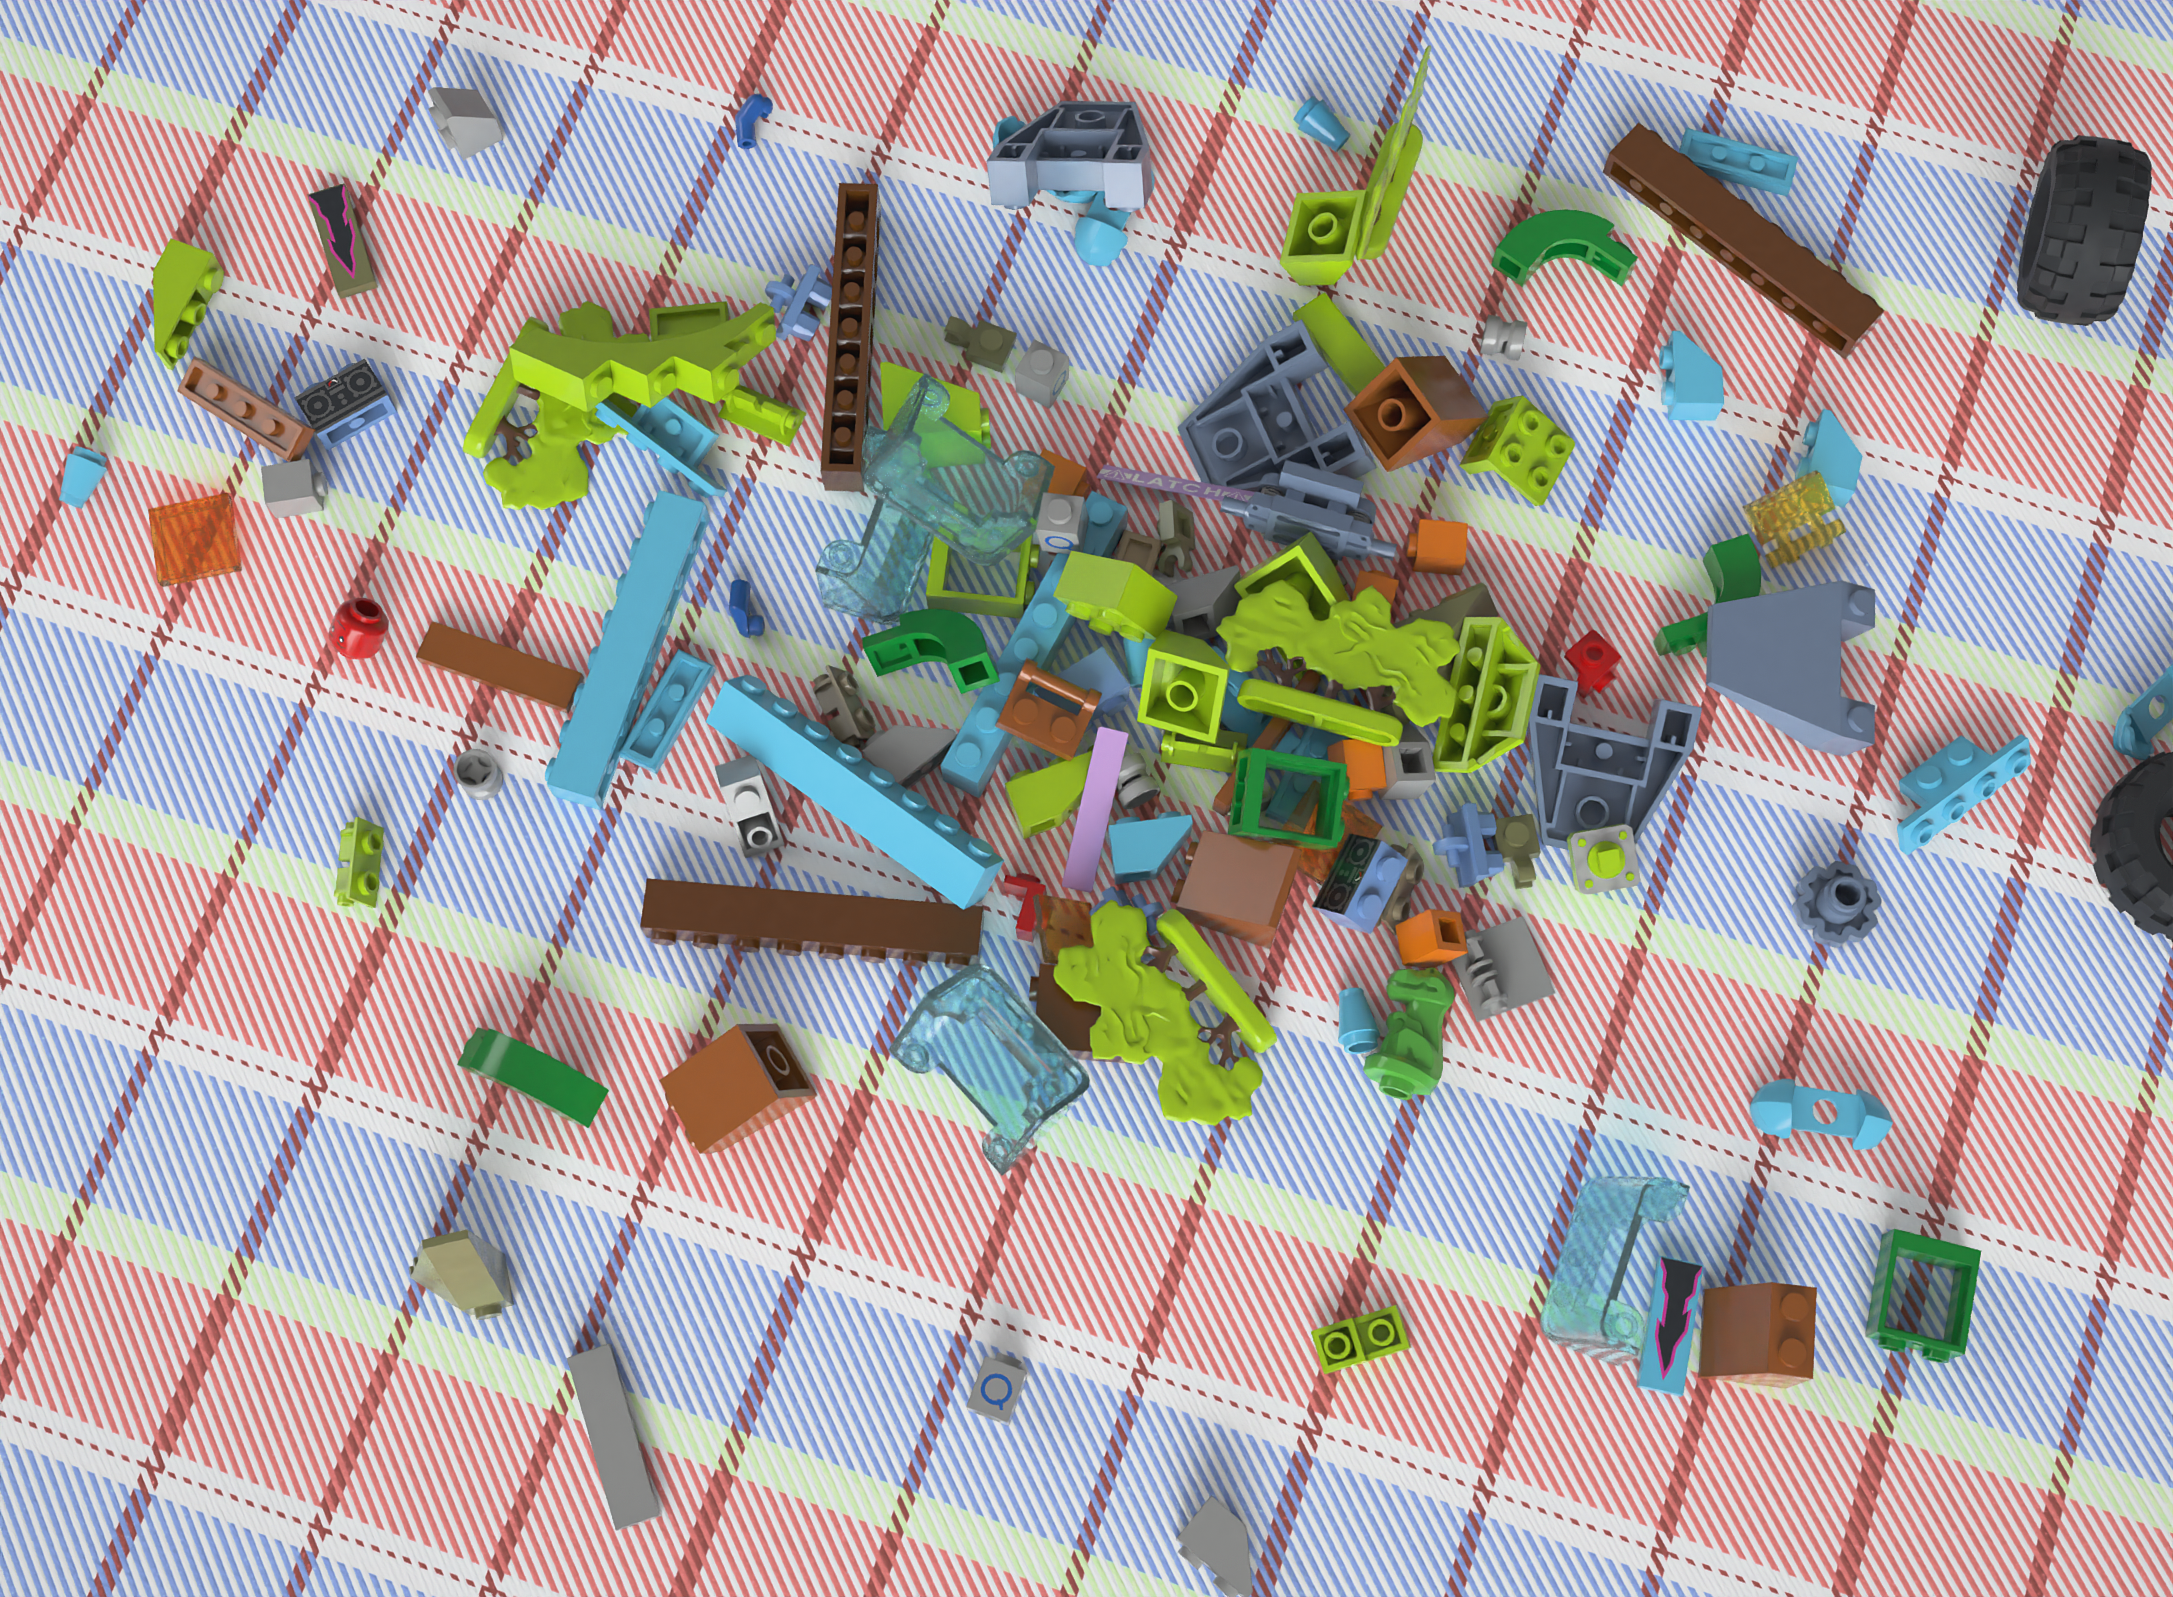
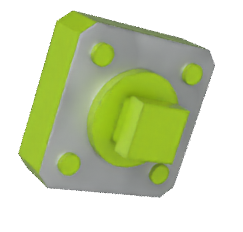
[1567,824,1641,895]

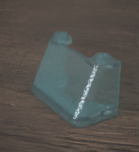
[864,373,1055,567]
[815,426,946,625]
[888,964,1090,1176]
[1539,1176,1690,1367]

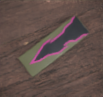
[307,183,378,299]

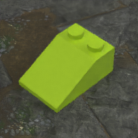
[1234,532,1350,681]

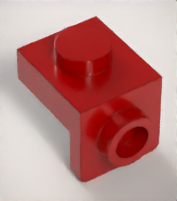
[1564,630,1622,699]
[1003,873,1050,943]

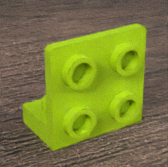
[1459,395,1575,506]

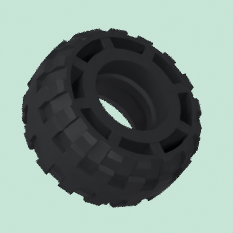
[2017,135,2152,326]
[2090,751,2173,942]

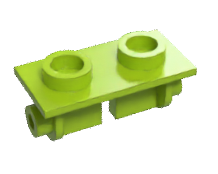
[718,384,807,447]
[1160,729,1248,773]
[334,817,384,908]

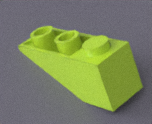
[153,238,225,371]
[1005,744,1094,840]

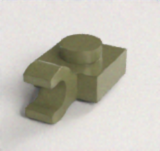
[944,316,1017,373]
[1157,500,1195,578]
[1492,814,1541,889]

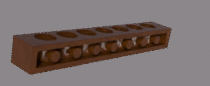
[820,183,881,492]

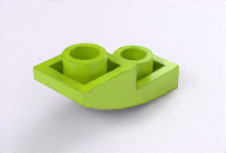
[1311,1305,1412,1374]

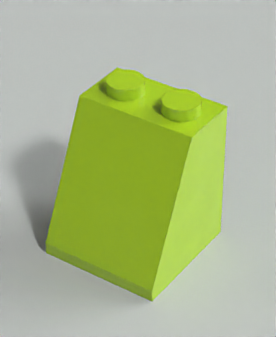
[880,362,991,470]

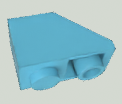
[1659,331,1724,421]
[1795,409,1863,508]
[1108,811,1193,885]

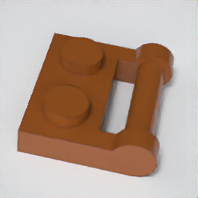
[995,657,1102,761]

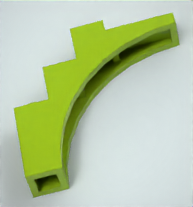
[509,302,776,412]

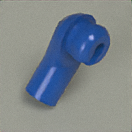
[735,93,773,149]
[729,579,765,639]

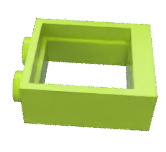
[926,519,1040,619]

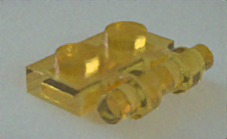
[1742,470,1846,569]

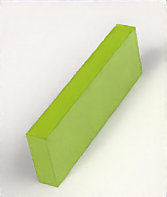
[1292,292,1386,397]

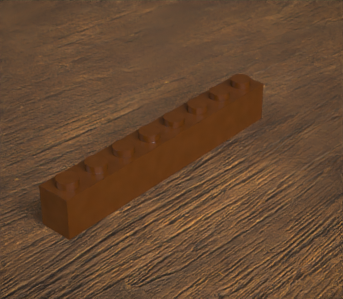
[1602,122,1885,359]
[640,878,985,970]

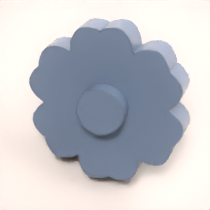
[1792,861,1882,948]

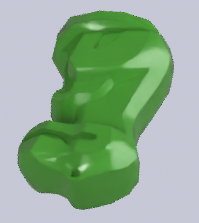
[1363,967,1455,1100]

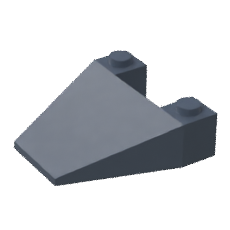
[987,101,1153,212]
[1177,319,1377,492]
[1706,580,1875,757]
[1527,674,1702,850]

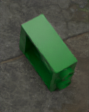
[1228,747,1350,851]
[1865,1229,1982,1363]

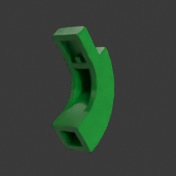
[1491,209,1638,287]
[1653,533,1761,658]
[862,609,1000,694]
[457,1027,609,1128]

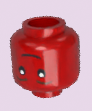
[328,598,389,659]

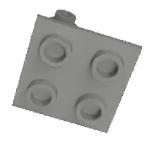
[1451,916,1556,1022]

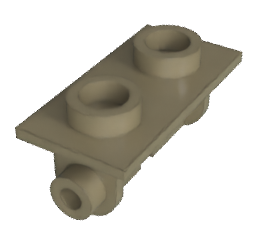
[813,665,876,749]
[1375,843,1424,935]

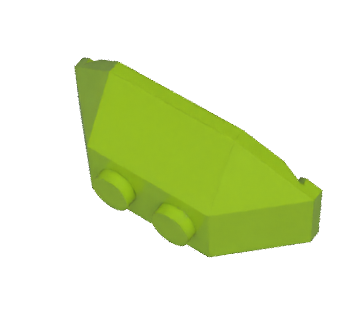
[1432,617,1541,773]

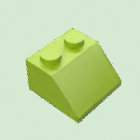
[1279,190,1369,286]
[1137,629,1230,744]

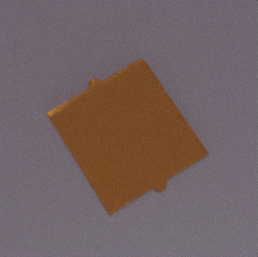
[1033,894,1094,964]

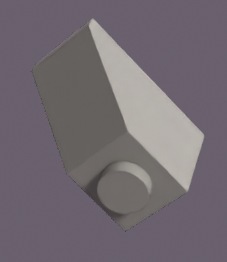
[862,725,957,790]

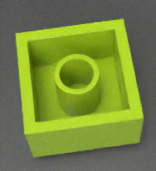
[1053,551,1178,643]

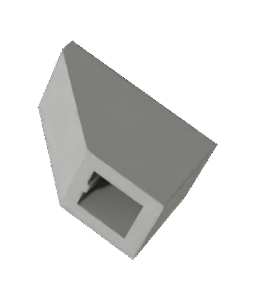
[428,87,503,161]
[1165,565,1242,640]
[1378,723,1436,800]
[715,755,785,858]
[1175,1495,1253,1597]

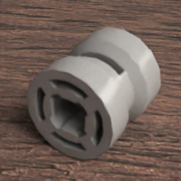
[1480,315,1527,361]
[453,749,503,800]
[1117,753,1160,810]

